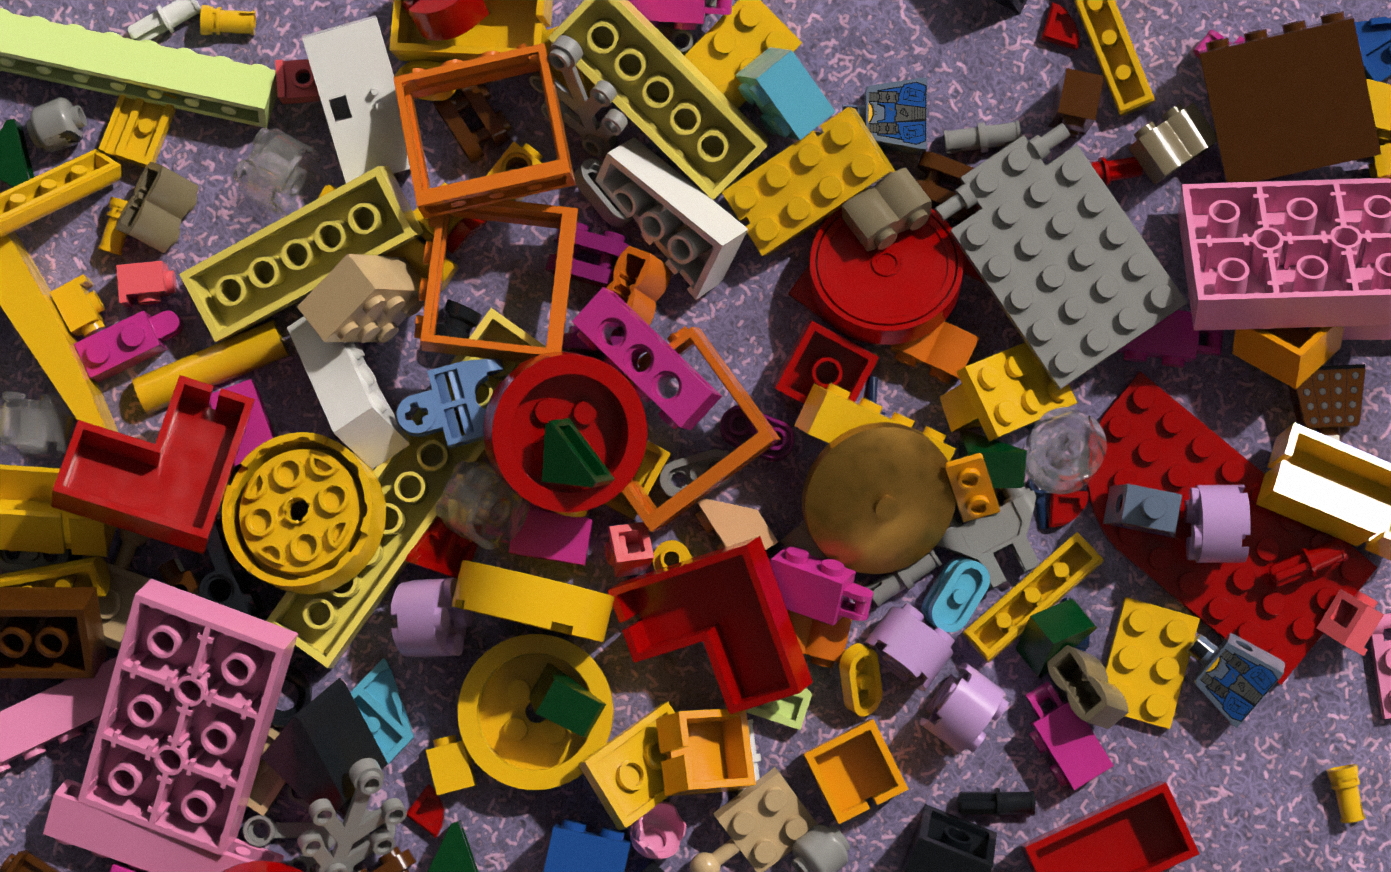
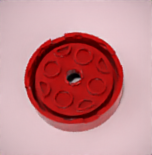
[483,352,647,513]

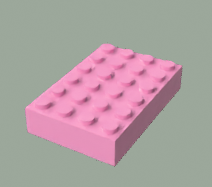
[1178,178,1391,331]
[78,579,298,856]

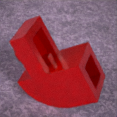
[402,0,490,41]

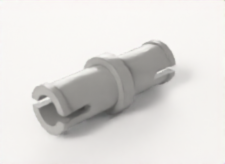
[943,120,1021,155]
[865,550,942,607]

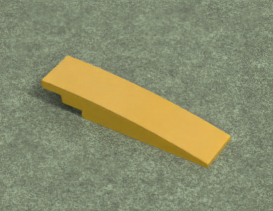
[0,231,118,432]

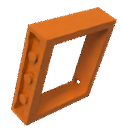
[393,43,576,219]
[414,200,578,362]
[622,326,781,532]

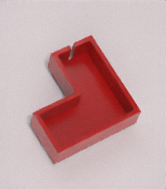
[51,375,255,554]
[607,536,813,715]
[1020,781,1200,872]

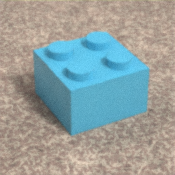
[735,47,836,140]

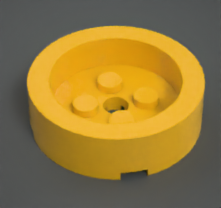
[222,432,386,594]
[451,560,615,643]
[458,634,614,790]

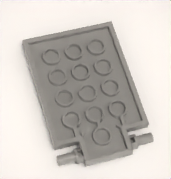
[935,123,1188,390]

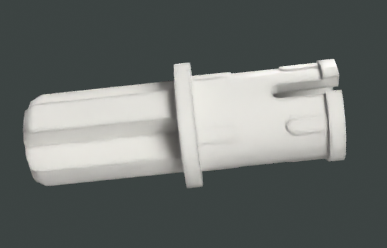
[128,0,201,41]

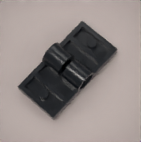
[199,514,264,619]

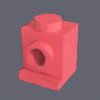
[275,59,321,104]
[116,261,177,307]
[605,522,654,577]
[1317,589,1384,656]

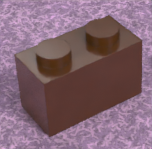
[1048,68,1104,138]

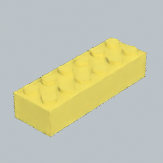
[548,0,769,200]
[179,166,425,342]

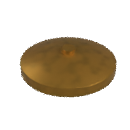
[802,422,956,574]

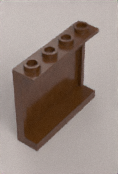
[1199,11,1381,183]

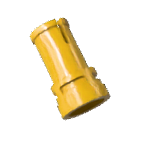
[200,5,256,36]
[98,197,128,256]
[1326,764,1366,823]

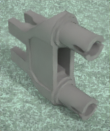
[937,486,1040,589]

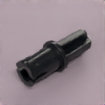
[957,788,1036,818]

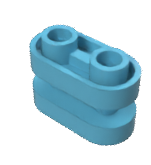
[921,557,990,632]

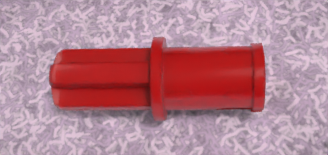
[1091,157,1143,187]
[1269,538,1348,586]

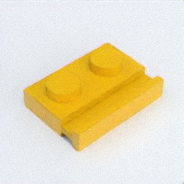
[98,86,177,168]

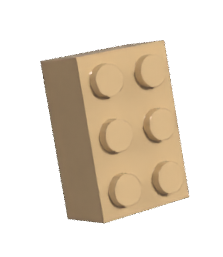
[297,254,424,343]

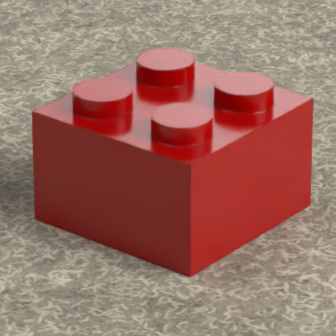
[772,319,879,404]

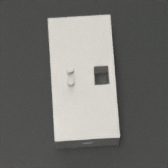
[302,15,410,183]

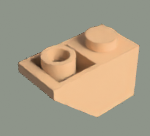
[695,498,778,551]

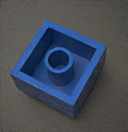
[543,818,631,872]

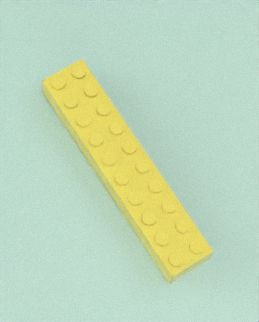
[266,308,546,668]

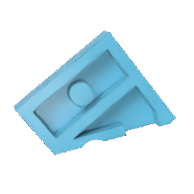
[350,658,415,765]

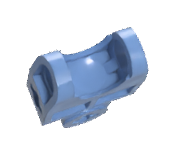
[397,359,504,449]

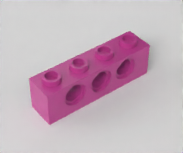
[572,287,722,431]

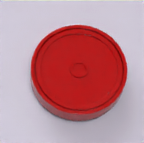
[809,208,964,345]

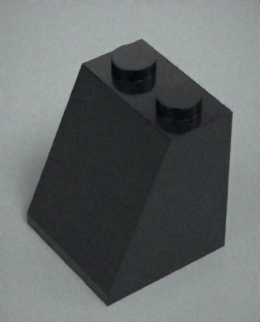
[261,678,388,817]
[899,804,997,872]

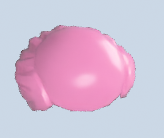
[628,801,686,860]

